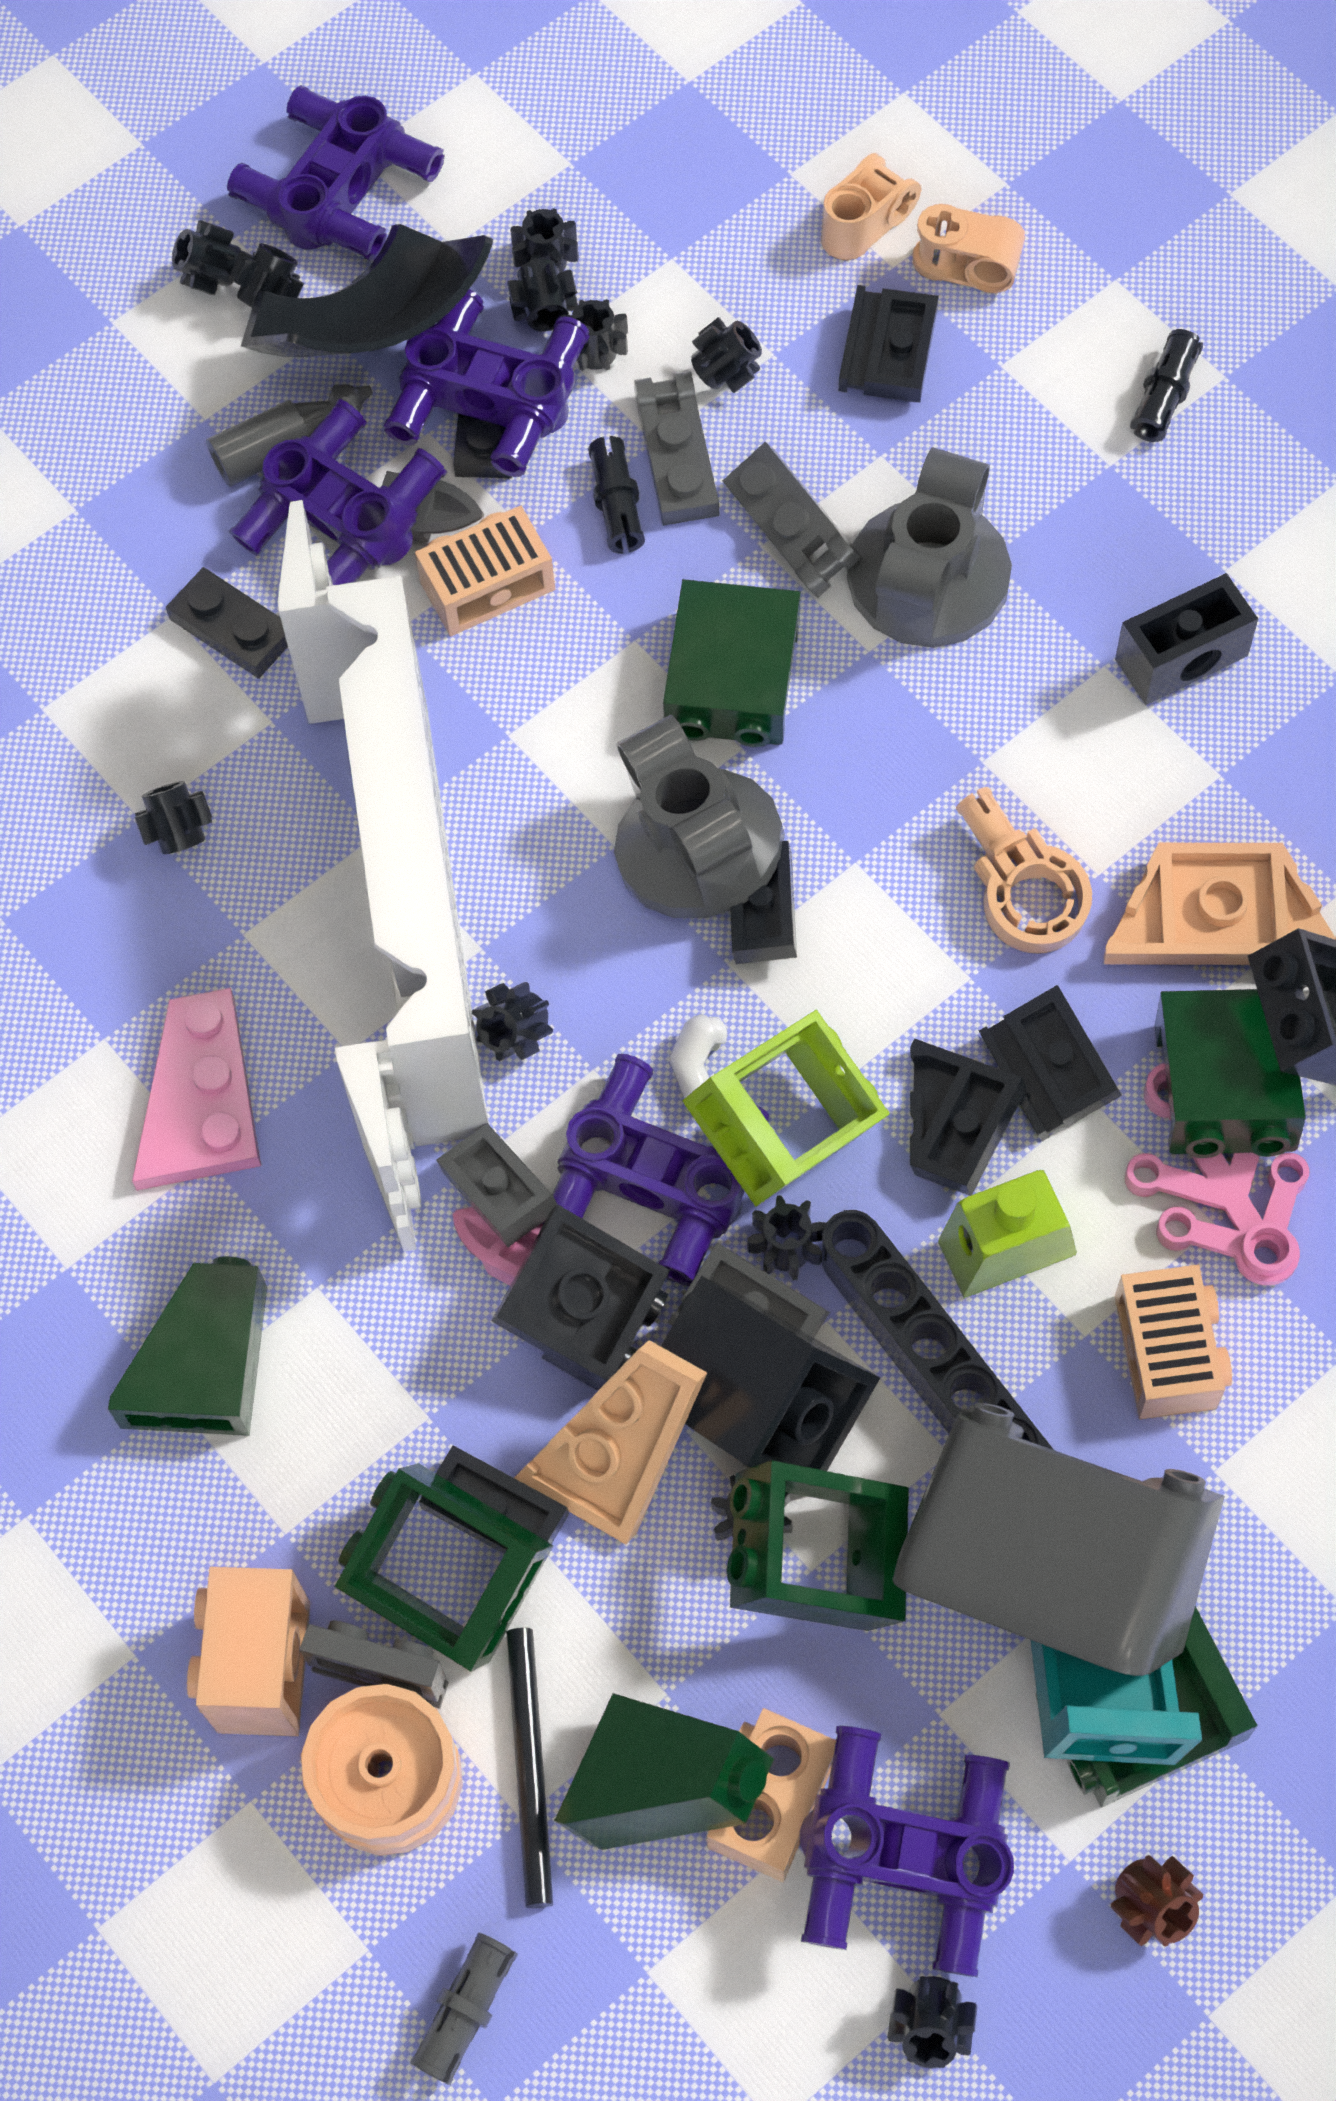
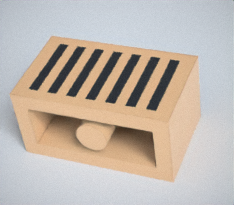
[415,505,555,637]
[1115,1264,1232,1420]

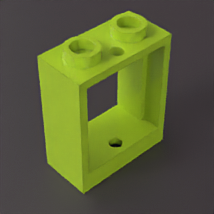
[682,1009,890,1207]

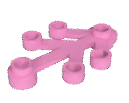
[1125,1063,1310,1286]

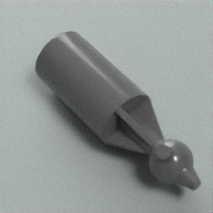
[206,384,373,487]

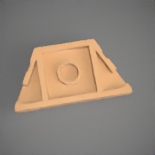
[1103,842,1336,965]

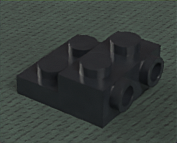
[491,1205,670,1391]

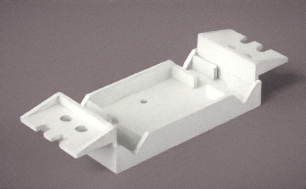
[277,500,489,1252]

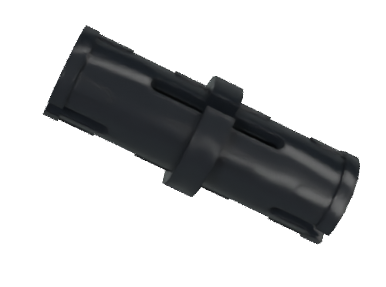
[1130,329,1203,442]
[588,436,645,553]

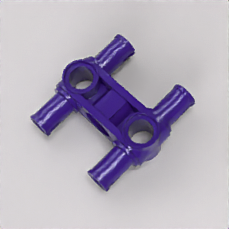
[227,85,445,262]
[383,289,590,477]
[229,399,448,585]
[541,1053,770,1286]
[800,1725,1014,1977]

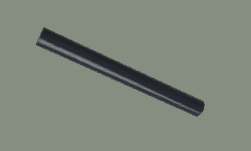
[506,1628,553,1908]

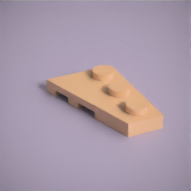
[514,1340,707,1544]

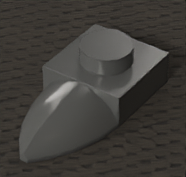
[382,471,484,542]

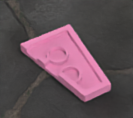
[132,988,261,1191]

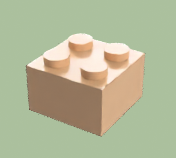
[187,1567,310,1736]

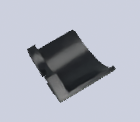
[241,224,493,357]

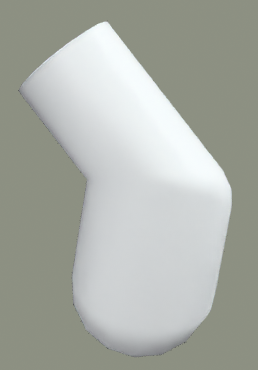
[670,1014,727,1098]

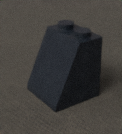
[661,1275,880,1471]

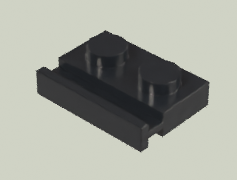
[838,285,939,403]
[978,985,1122,1141]

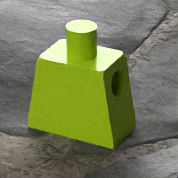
[938,1170,1077,1298]

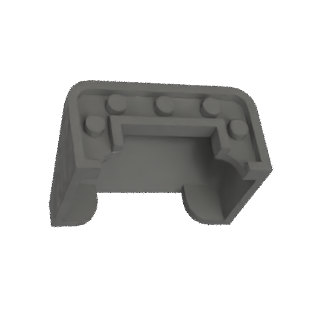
[893,1403,1225,1675]

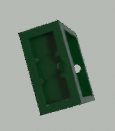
[727,1460,909,1631]
[334,1463,554,1672]

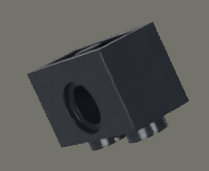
[1115,573,1258,705]

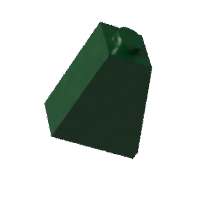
[108,1256,267,1436]
[554,1693,774,1850]

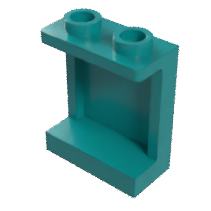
[1030,1640,1202,1765]

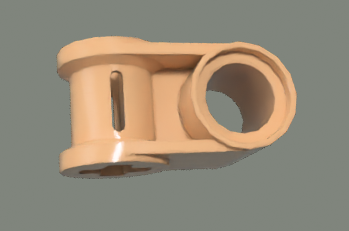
[821,153,921,260]
[913,204,1025,293]

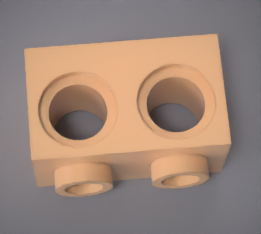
[706,1708,836,1883]

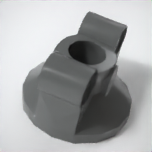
[847,447,1012,648]
[614,714,785,918]

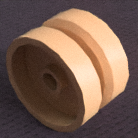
[301,1684,463,1856]

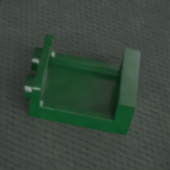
[663,579,801,747]
[1154,989,1306,1158]
[1035,1606,1258,1808]

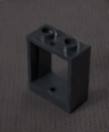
[1248,928,1336,1085]

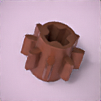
[1111,1855,1203,1947]

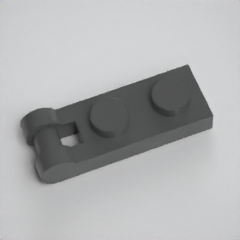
[634,371,720,526]
[722,442,862,598]

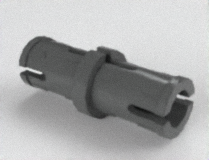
[410,1932,518,2085]

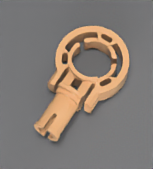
[956,787,1092,954]

